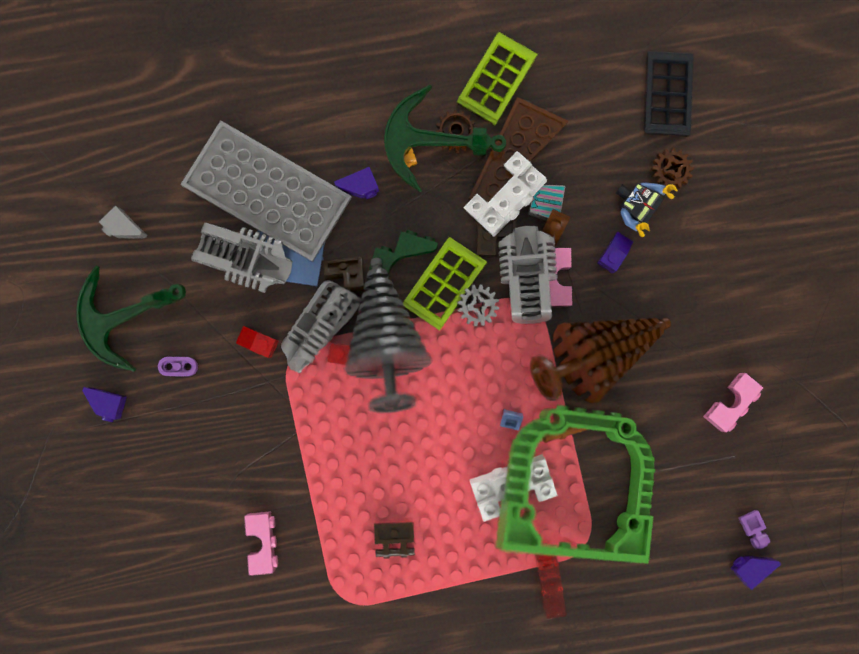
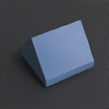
[500,409,523,430]

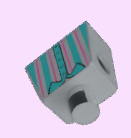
[528,185,565,221]

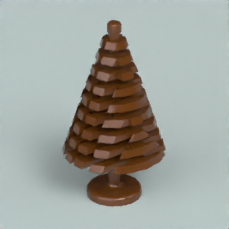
[530,317,671,403]

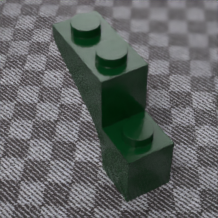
[369,230,438,274]

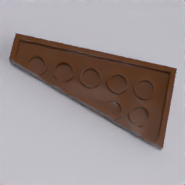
[468,97,569,203]

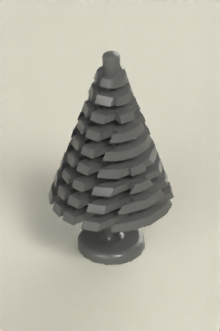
[345,258,432,413]

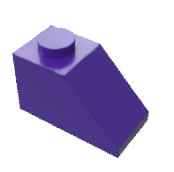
[334,167,379,199]
[597,232,633,274]
[83,387,127,422]
[731,556,781,590]

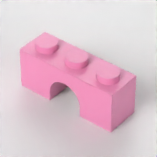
[549,248,572,307]
[703,373,763,432]
[245,512,278,575]

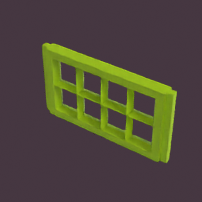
[457,32,537,125]
[403,237,487,331]

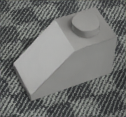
[99,206,147,238]

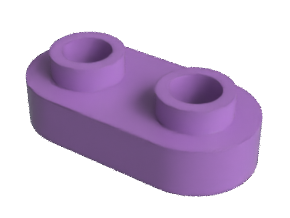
[158,357,198,376]

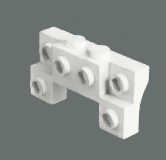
[464,151,547,237]
[469,454,557,521]

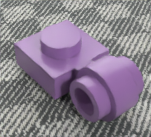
[739,510,770,549]

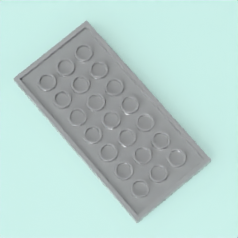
[181,121,352,262]

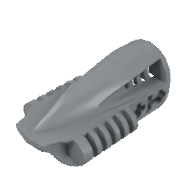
[191,223,293,293]
[498,226,558,324]
[281,280,362,373]

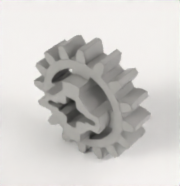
[457,285,499,326]

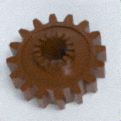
[436,110,475,153]

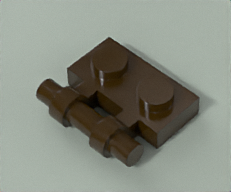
[374,522,415,559]

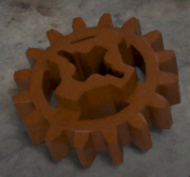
[651,148,694,189]

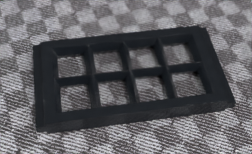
[644,51,693,136]

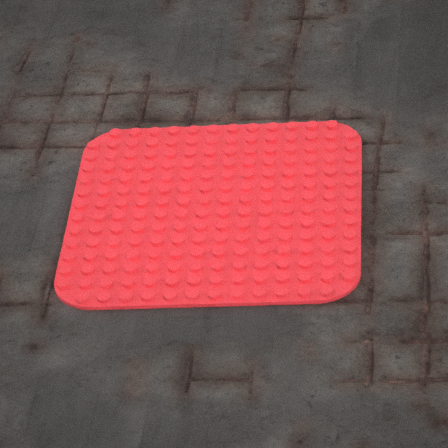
[286,298,592,606]

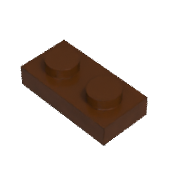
[542,209,570,247]

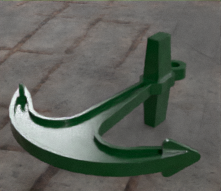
[384,85,506,192]
[76,265,186,372]

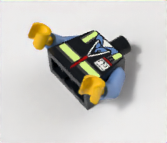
[616,183,678,237]

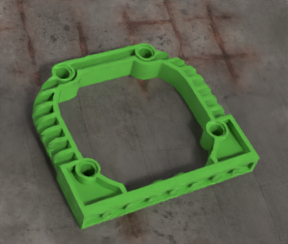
[496,405,655,564]

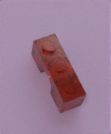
[535,554,567,619]

